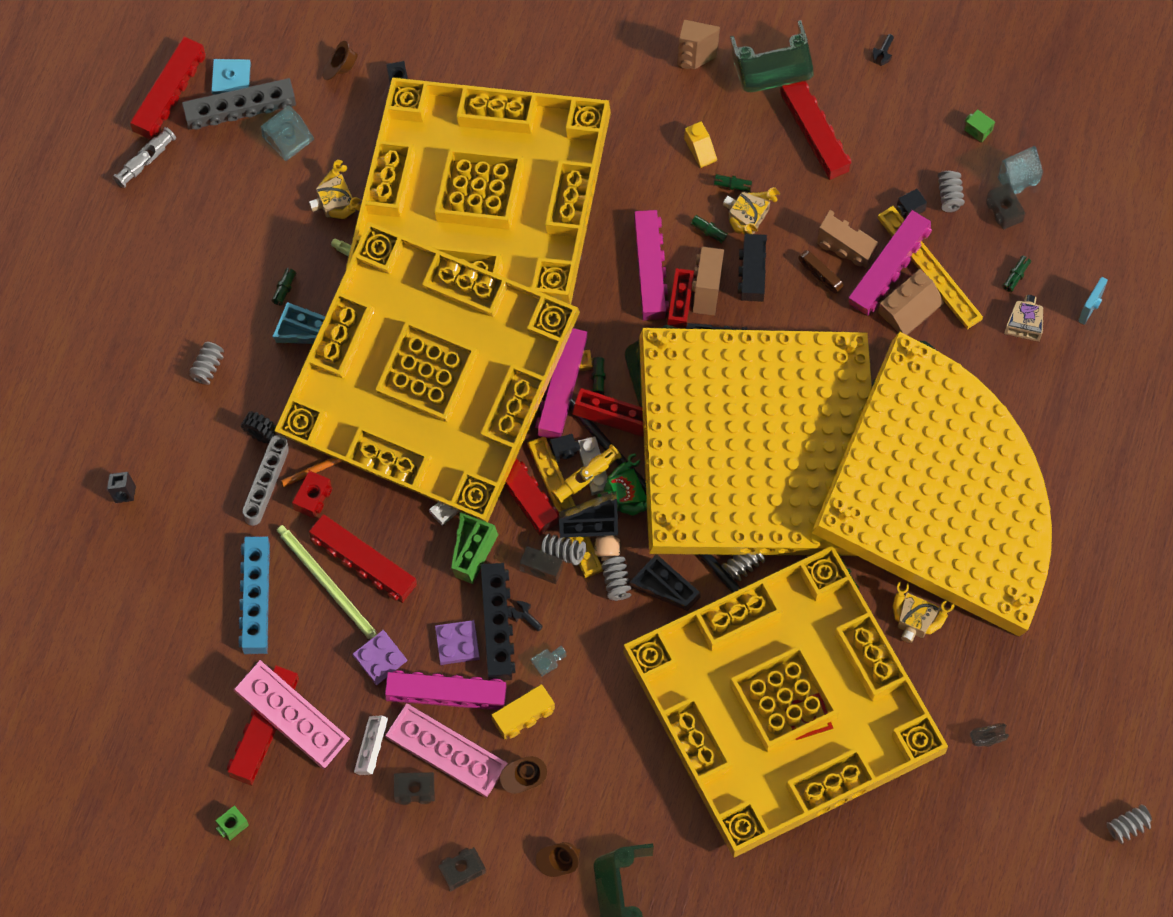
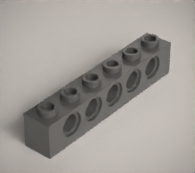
[182,78,296,130]

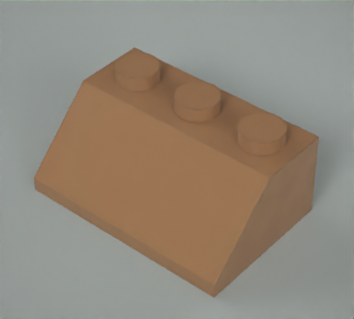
[677,20,720,69]
[878,269,944,335]

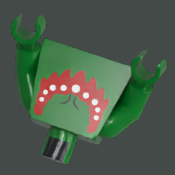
[598,454,647,516]

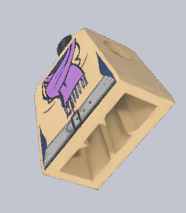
[1004,295,1043,342]

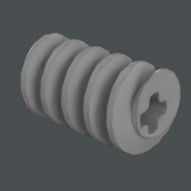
[938,171,965,212]
[189,342,224,385]
[542,533,586,565]
[722,554,765,582]
[602,557,632,601]
[1106,804,1152,844]

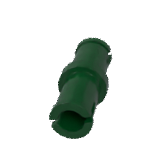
[714,174,752,192]
[690,214,728,244]
[1002,255,1031,292]
[271,268,297,306]
[591,357,606,395]

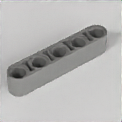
[243,435,289,526]

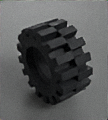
[241,411,276,444]

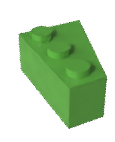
[451,512,498,584]

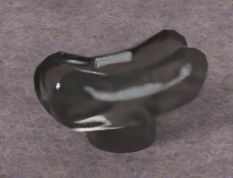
[970,723,1009,747]

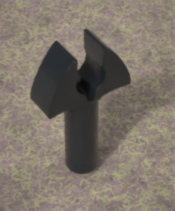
[872,34,894,66]
[511,601,543,631]

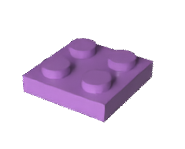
[435,620,480,665]
[352,630,408,685]

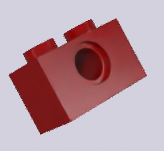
[292,470,332,518]

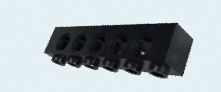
[481,563,516,681]

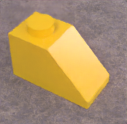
[684,121,717,168]

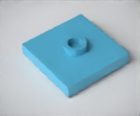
[212,59,251,94]
[1079,277,1108,325]

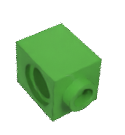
[964,109,995,143]
[215,805,249,840]

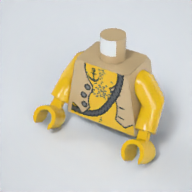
[309,160,361,219]
[723,187,780,235]
[893,581,954,643]

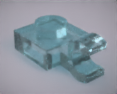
[531,646,567,677]

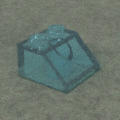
[261,105,314,161]
[998,146,1043,195]

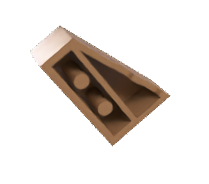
[817,210,878,268]
[692,247,724,316]

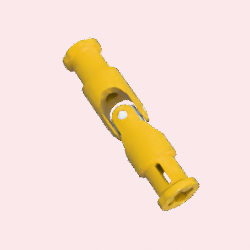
[551,444,622,505]

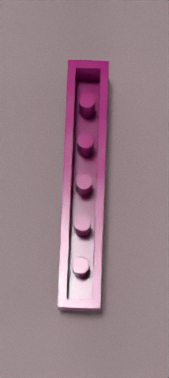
[634,210,669,320]
[849,210,932,316]
[535,328,587,439]
[385,670,506,710]

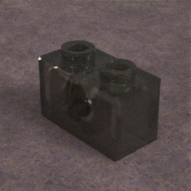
[986,183,1026,230]
[520,546,563,584]
[394,772,435,805]
[438,847,486,892]

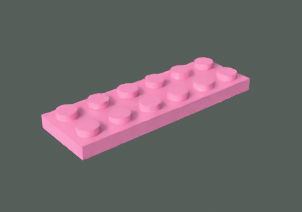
[233,660,350,769]
[385,704,508,798]

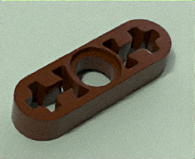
[798,250,844,293]

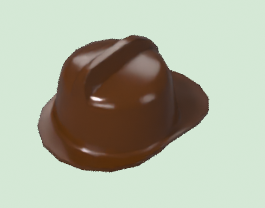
[322,41,358,80]
[500,756,547,794]
[536,842,581,877]

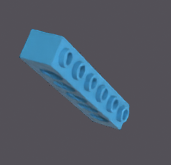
[239,537,270,654]

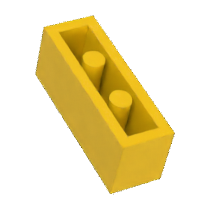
[492,684,555,740]

